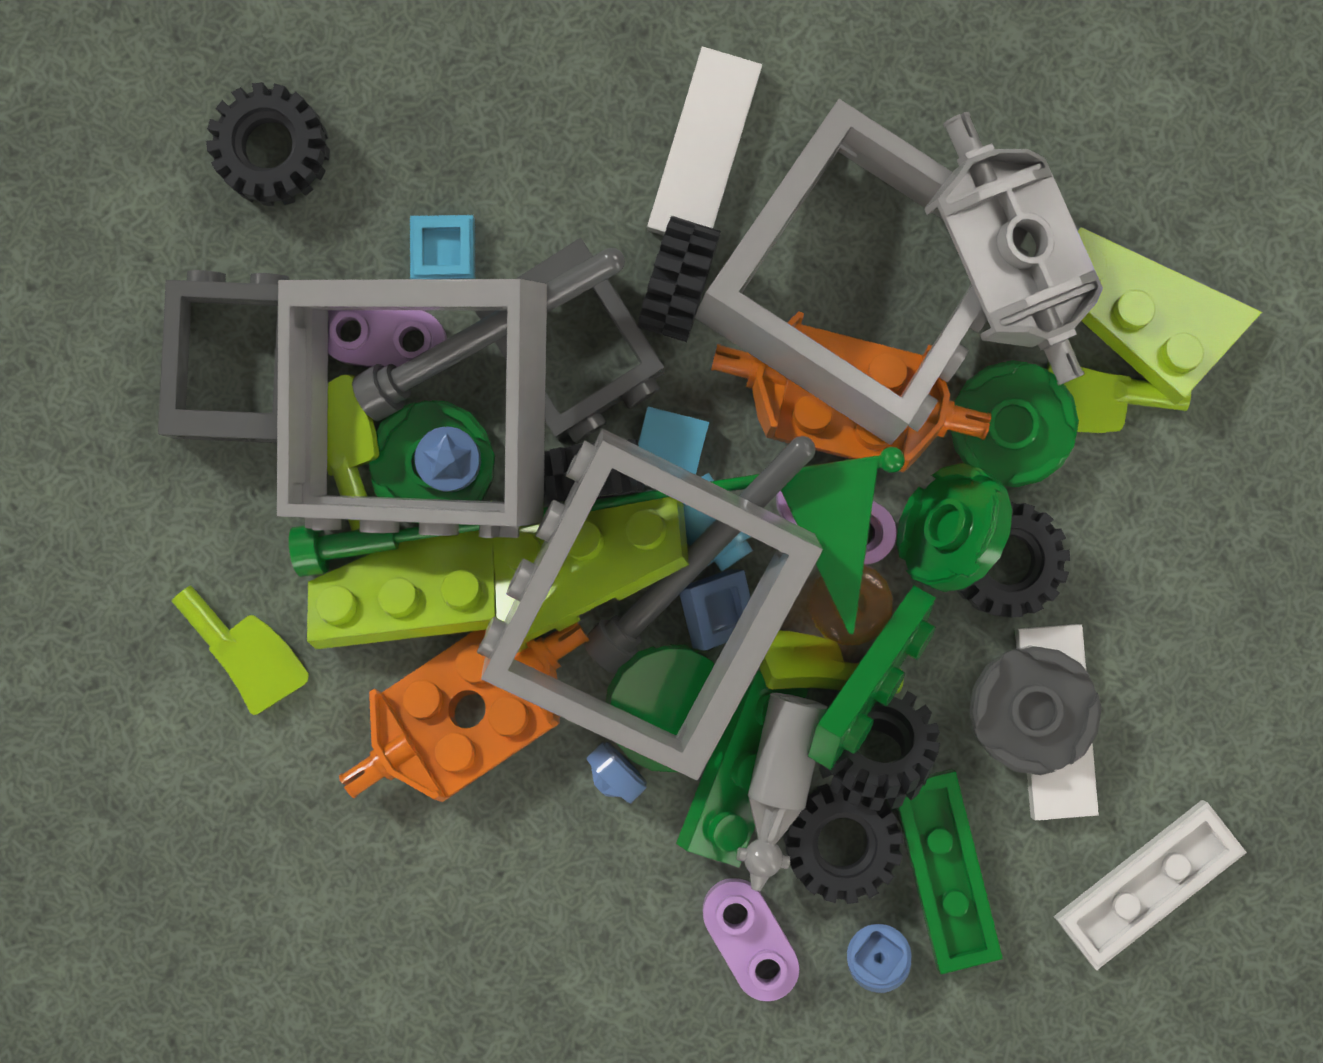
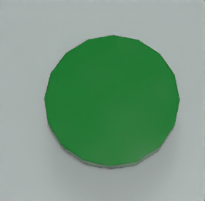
[950,360,1079,488]
[369,400,495,524]
[896,463,1013,592]
[606,644,715,772]

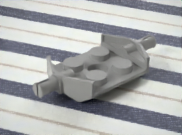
[924,112,1103,386]

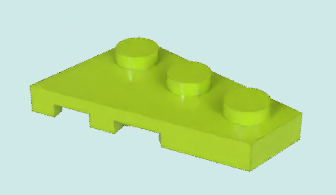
[1078,227,1262,405]
[493,497,689,653]
[307,530,497,649]

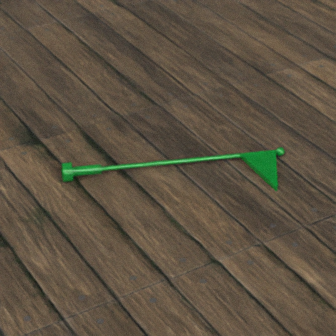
[289,447,905,635]

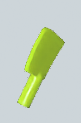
[1046,361,1191,433]
[327,374,379,531]
[171,585,309,715]
[759,630,904,693]

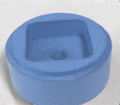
[415,427,481,492]
[586,742,647,804]
[847,924,911,993]

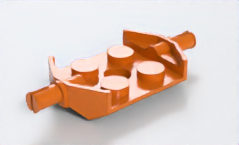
[711,312,991,473]
[339,622,589,802]

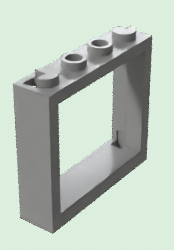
[694,99,1029,445]
[277,279,547,538]
[477,429,823,780]

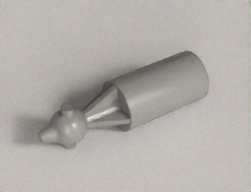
[737,693,828,891]

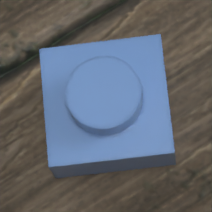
[680,569,751,650]

